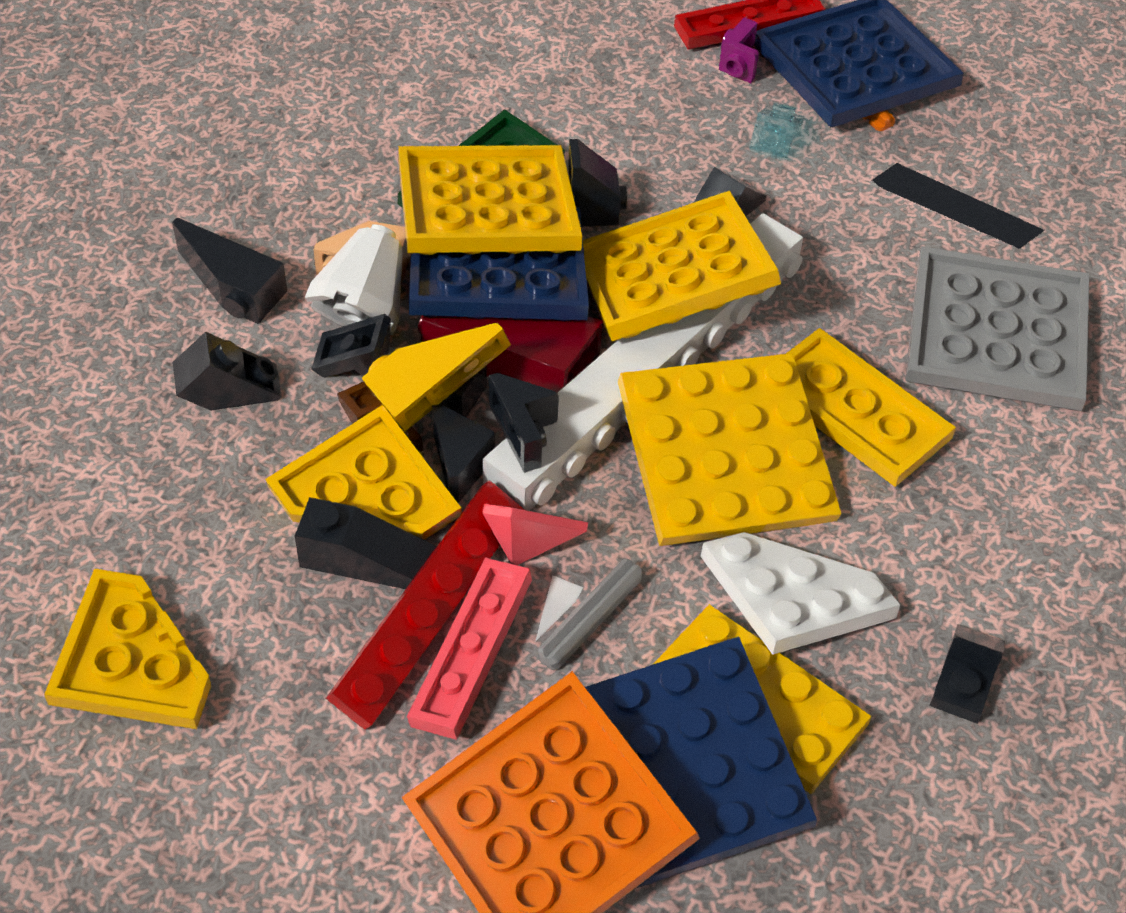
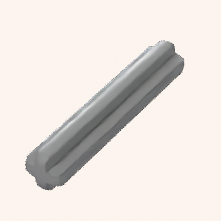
[538,559,643,670]

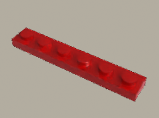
[325,480,525,730]

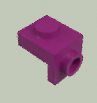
[719,17,759,84]

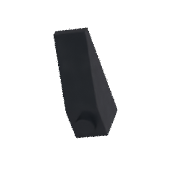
[172,217,287,324]
[294,497,437,589]

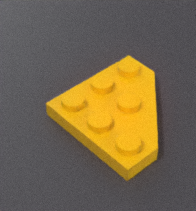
[265,405,462,540]
[44,569,211,730]

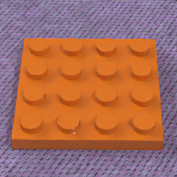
[401,671,700,913]

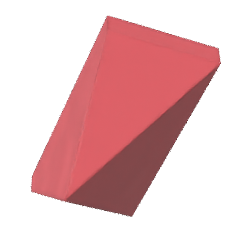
[483,504,588,565]

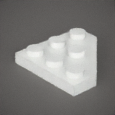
[700,532,900,655]

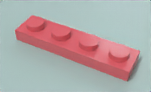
[407,558,532,740]

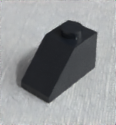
[568,139,627,227]

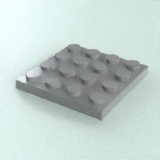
[905,246,1089,411]

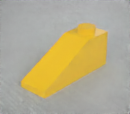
[362,323,511,431]

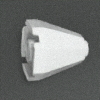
[305,224,403,335]

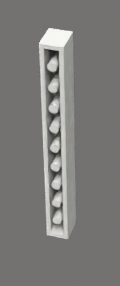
[483,213,803,511]

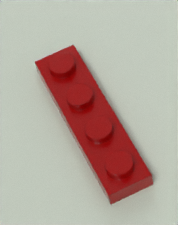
[674,0,825,50]

